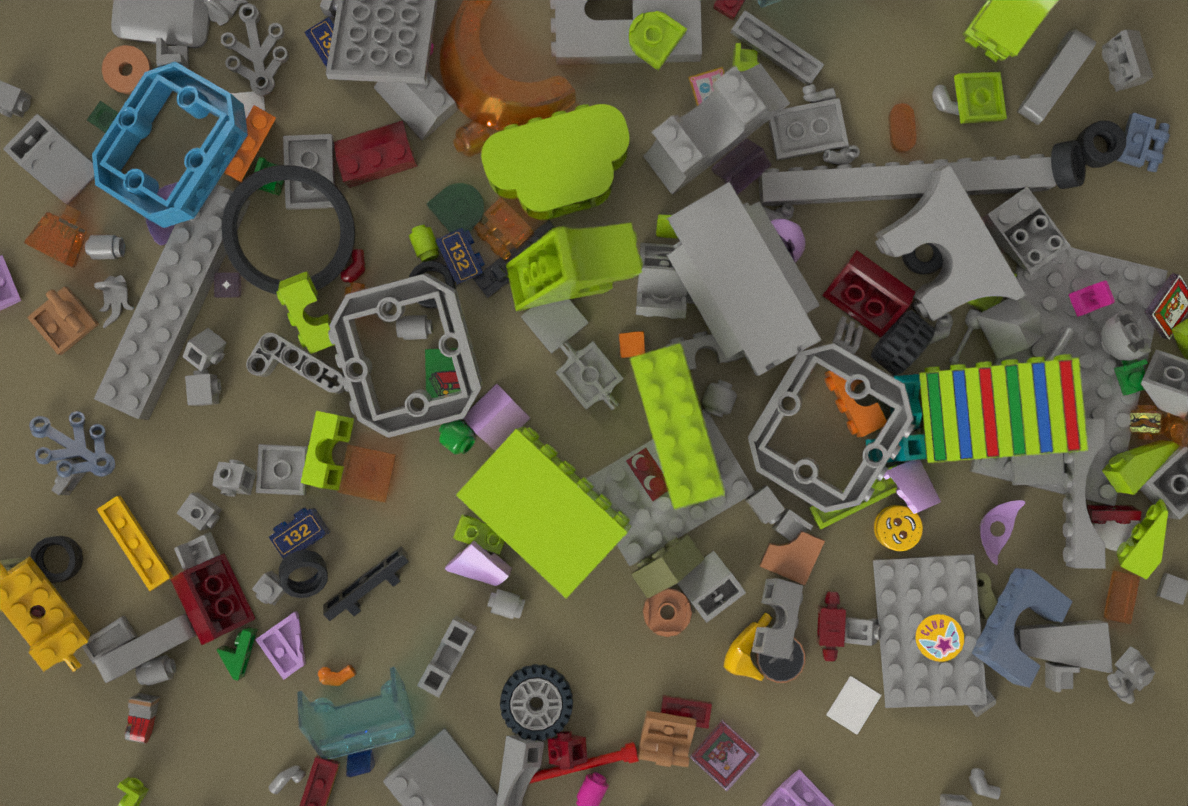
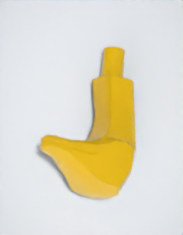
[723,613,773,681]

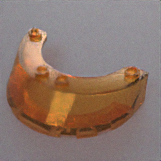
[440,0,576,132]

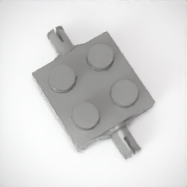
[555,341,624,411]

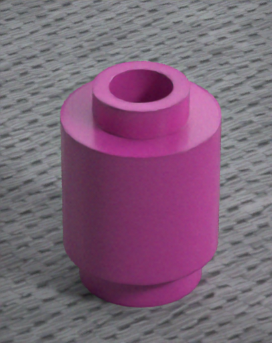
[576,772,609,806]

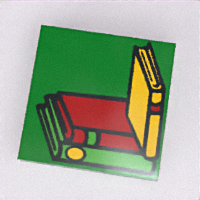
[425,348,474,398]

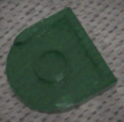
[426,183,484,242]

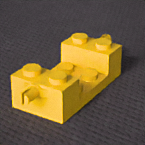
[0,557,90,672]

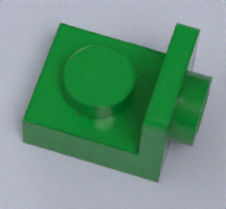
[1114,359,1148,396]

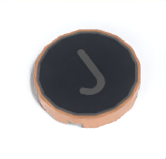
[756,638,805,683]

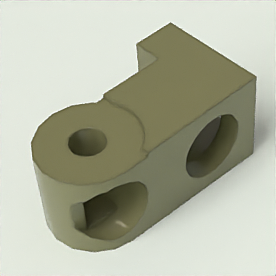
[976,571,998,619]

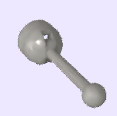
[949,309,981,365]

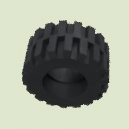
[871,310,935,376]

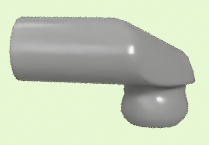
[269,765,305,794]

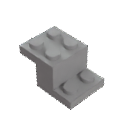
[636,243,687,319]

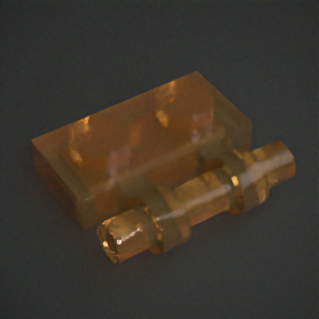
[473,197,534,260]

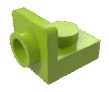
[117,777,149,806]

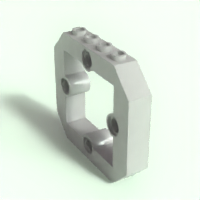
[328,273,483,438]
[748,343,915,513]

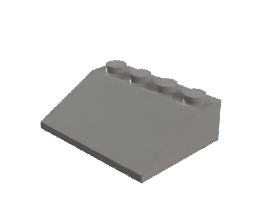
[383,728,498,806]

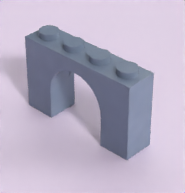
[972,568,1073,688]

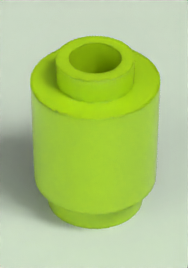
[409,224,440,262]

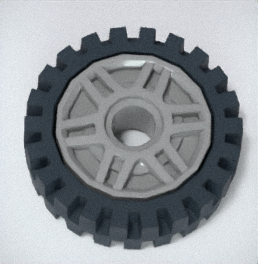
[500,664,573,741]

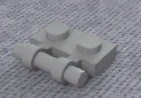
[1107,646,1155,704]

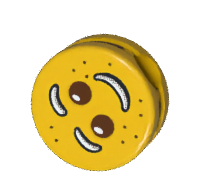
[874,505,923,551]

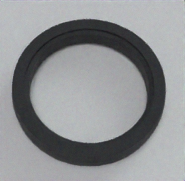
[221,165,355,295]

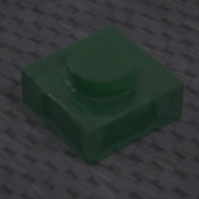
[87,101,118,133]

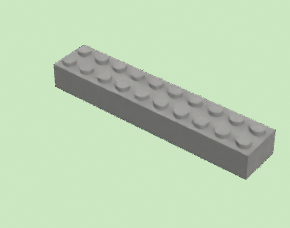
[94,184,251,420]

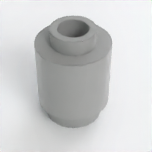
[85,235,125,260]
[396,315,433,340]
[487,589,525,619]
[136,655,176,686]

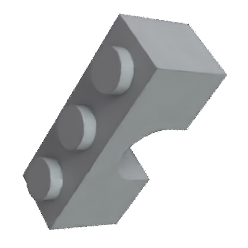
[665,331,744,371]
[752,578,803,659]
[417,616,477,698]

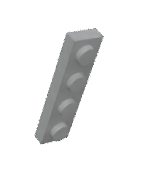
[730,11,824,86]

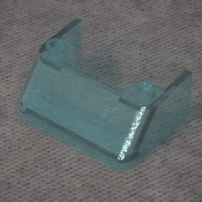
[297,667,416,759]

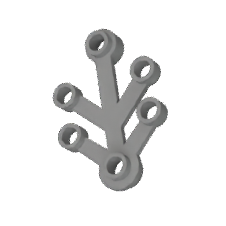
[221,4,289,96]

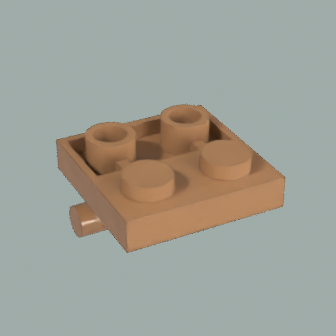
[27,286,99,355]
[638,711,696,767]

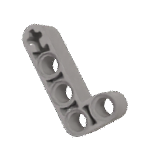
[1017,29,1097,125]
[246,333,345,394]
[94,613,196,683]

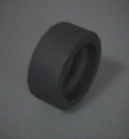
[1051,140,1086,189]
[409,261,456,309]
[30,535,83,584]
[279,550,328,598]

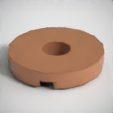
[102,45,152,95]
[643,587,692,637]

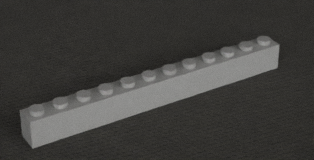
[759,154,1056,206]

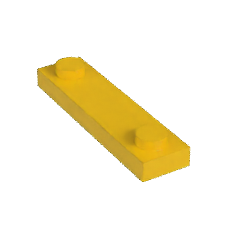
[96,495,173,591]

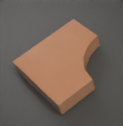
[759,530,825,585]

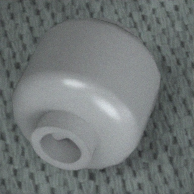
[701,380,737,418]

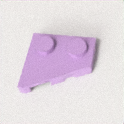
[255,611,306,680]

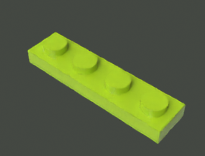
[809,464,897,530]

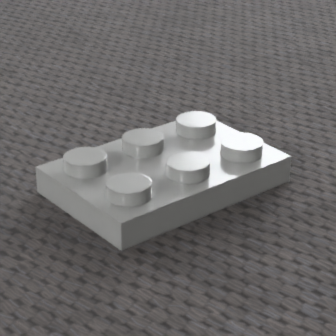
[768,98,849,161]
[283,134,335,210]

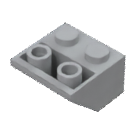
[1102,29,1154,92]
[677,551,746,623]

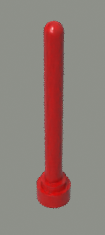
[529,742,639,784]

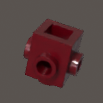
[547,731,588,769]

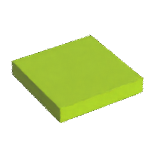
[954,72,1007,124]

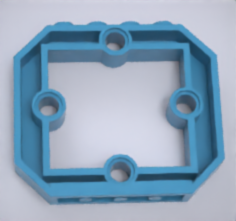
[92,62,248,228]

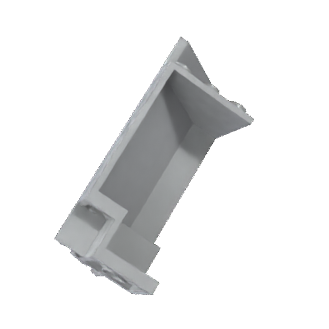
[667,182,821,376]

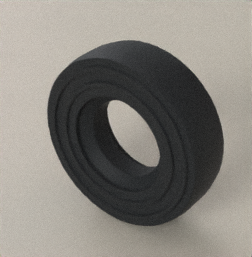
[902,243,943,275]

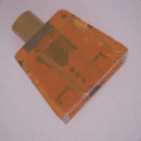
[24,205,87,268]

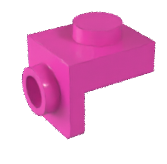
[1068,280,1115,317]

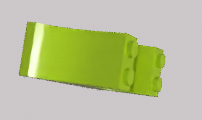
[962,0,1058,62]
[506,223,643,311]

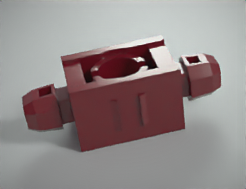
[817,591,846,662]

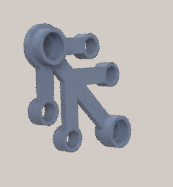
[29,411,115,478]

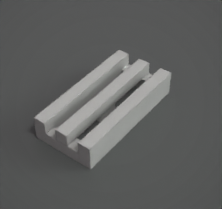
[832,316,863,354]

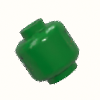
[439,419,476,455]

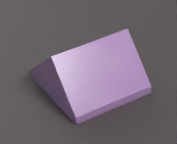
[463,384,531,451]

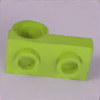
[453,514,505,555]

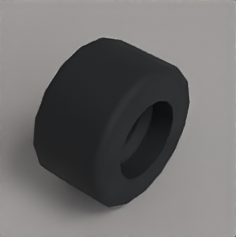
[1076,120,1126,168]

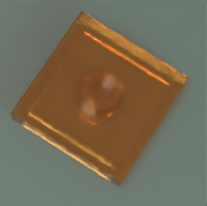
[337,445,396,502]

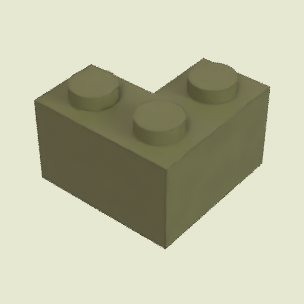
[631,535,704,598]

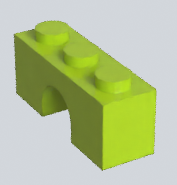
[277,271,335,354]
[301,411,354,490]

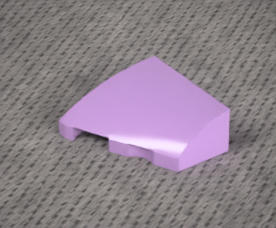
[883,459,941,514]
[445,541,512,586]

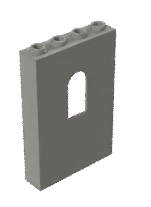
[550,0,702,65]

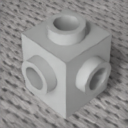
[212,460,256,497]

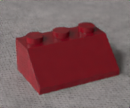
[334,120,418,188]
[822,250,916,337]
[170,553,256,645]

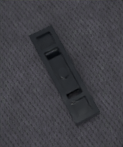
[473,220,555,299]
[323,546,409,621]

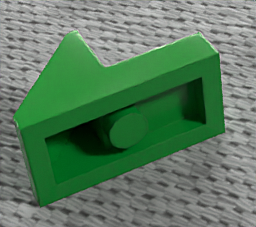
[217,627,258,681]

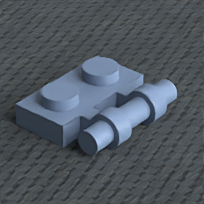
[1116,113,1170,172]

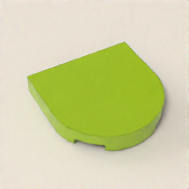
[629,11,687,71]

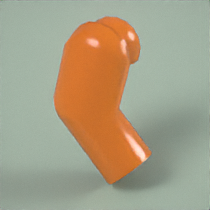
[318,664,356,686]

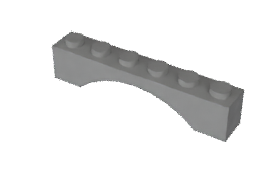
[1063,418,1105,569]
[496,735,544,806]

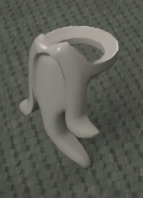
[203,0,248,26]
[94,275,134,329]

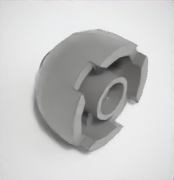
[1101,310,1152,360]

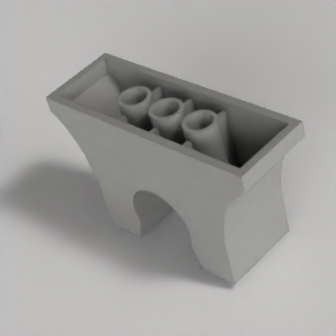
[643,63,790,195]
[875,165,1026,321]

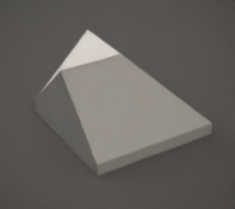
[975,297,1042,359]

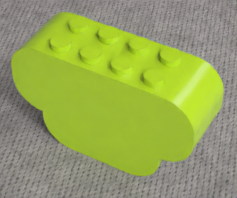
[481,104,630,221]

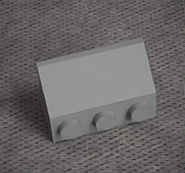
[374,72,458,141]

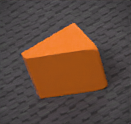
[619,331,645,358]

